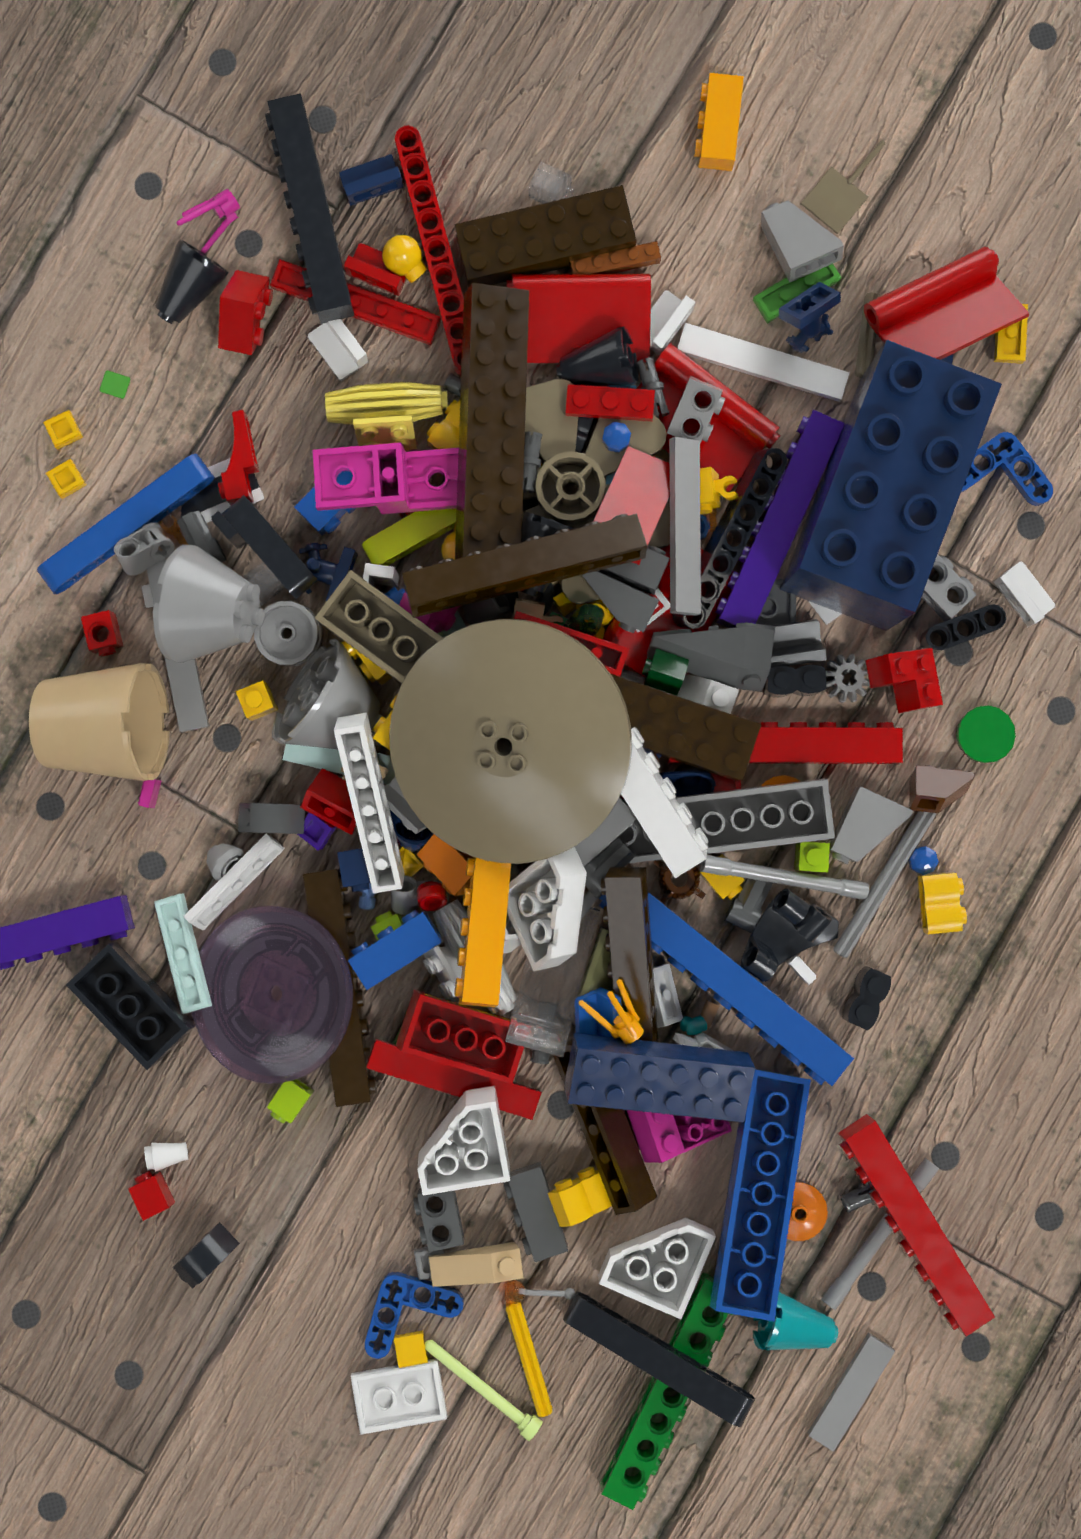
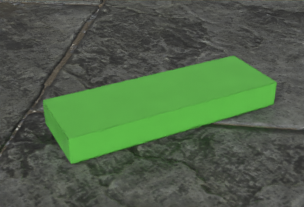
[753,264,842,324]

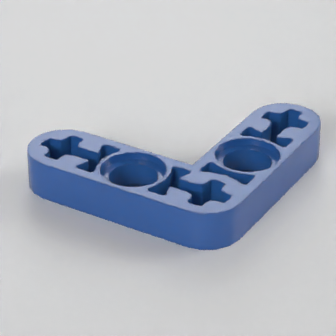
[961,432,1053,506]
[365,1272,464,1359]

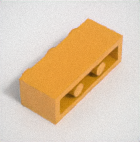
[694,73,744,171]

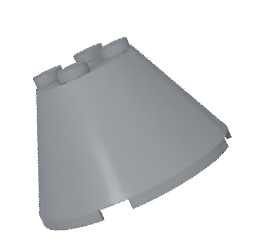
[153,545,264,663]
[272,639,382,749]

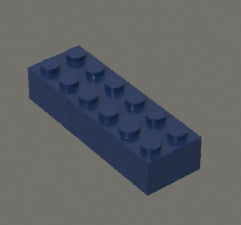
[564,1033,755,1122]

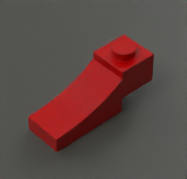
[218,410,259,505]

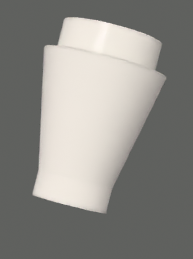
[144,1142,189,1172]

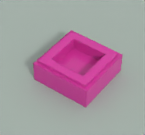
[138,779,162,809]

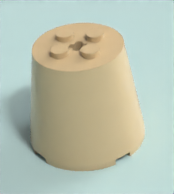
[29,663,170,781]

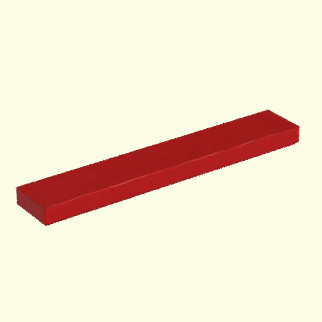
[270,259,441,345]
[366,1038,542,1120]

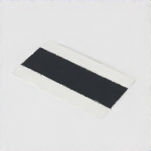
[180,458,264,523]

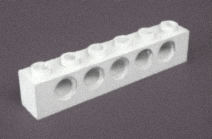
[334,712,405,893]

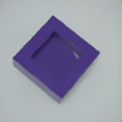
[297,813,336,851]

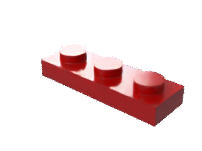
[566,384,655,422]

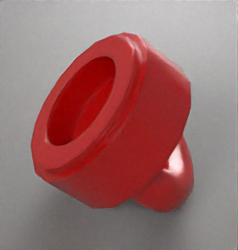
[417,881,447,911]

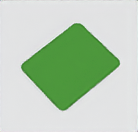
[99,370,131,399]

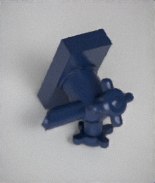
[779,282,841,353]
[299,543,358,602]

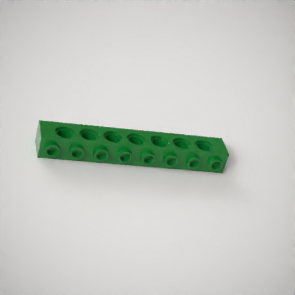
[600,1272,733,1510]

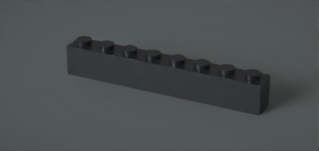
[265,93,355,324]

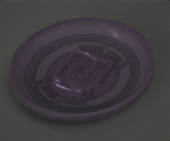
[192,906,353,1084]

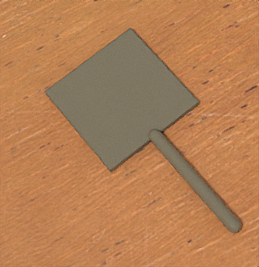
[801,140,885,234]

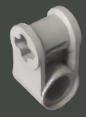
[114,523,175,575]

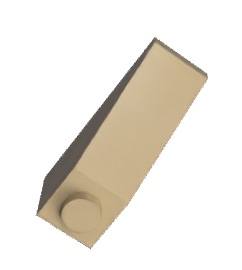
[428,1241,523,1287]

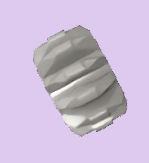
[826,654,870,703]

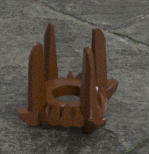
[653,860,706,905]

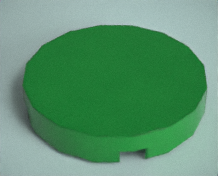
[956,705,1016,763]

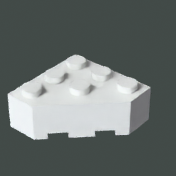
[507,847,587,971]
[417,1086,510,1195]
[598,1218,716,1319]

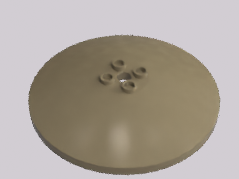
[389,619,632,864]

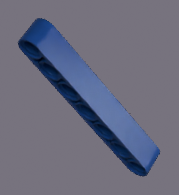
[37,453,215,595]

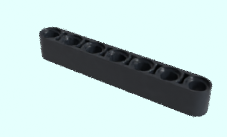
[672,448,787,629]
[563,1292,755,1427]

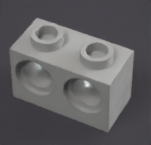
[667,376,725,443]
[921,554,976,621]

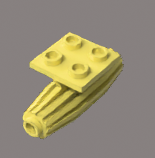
[325,382,448,452]

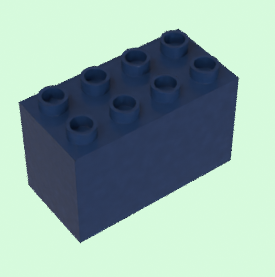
[780,340,1002,631]

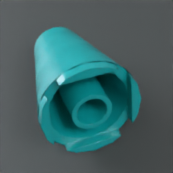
[753,1292,838,1350]

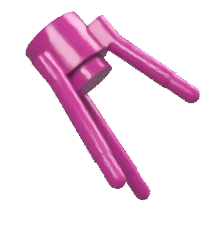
[176,188,240,254]

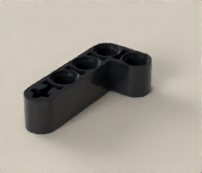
[222,495,318,599]

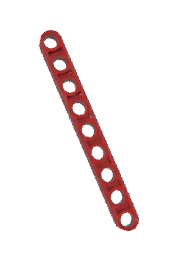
[395,125,464,377]

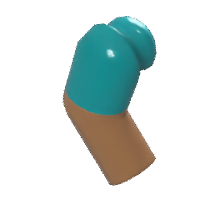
[680,1000,719,1036]

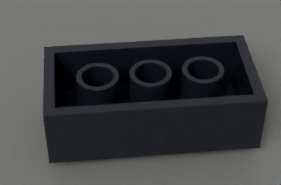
[66,942,197,1070]

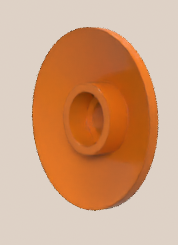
[787,1182,828,1241]

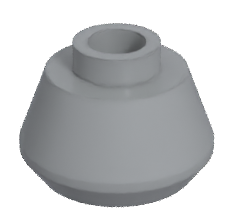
[206,843,244,881]

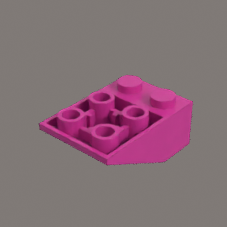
[627,1110,732,1163]

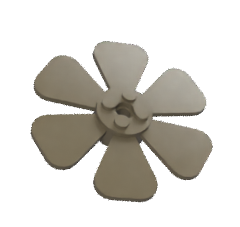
[522,379,670,605]

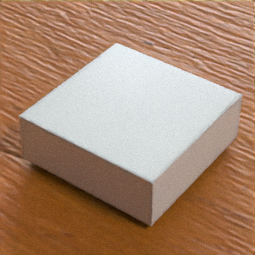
[785,955,816,985]

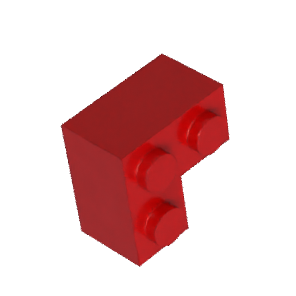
[218,270,273,355]
[865,648,943,714]

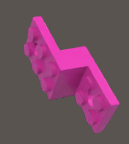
[313,442,459,514]

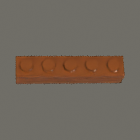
[570,241,661,274]

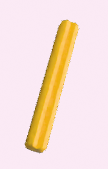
[506,1301,552,1417]

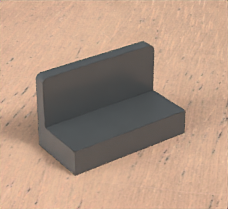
[770,619,827,668]

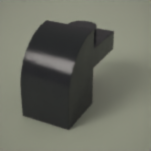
[172,1222,240,1289]

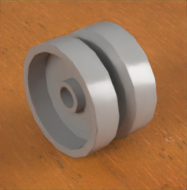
[254,601,323,666]

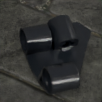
[741,889,839,982]

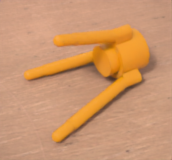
[578,979,644,1044]

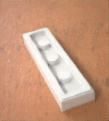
[184,833,285,930]

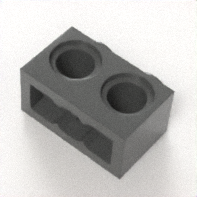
[413,1188,465,1252]

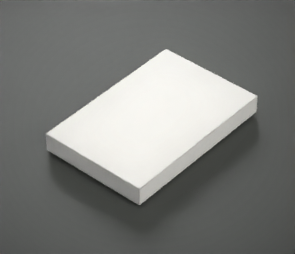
[351,1358,448,1435]

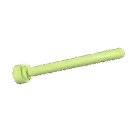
[425,1340,543,1441]

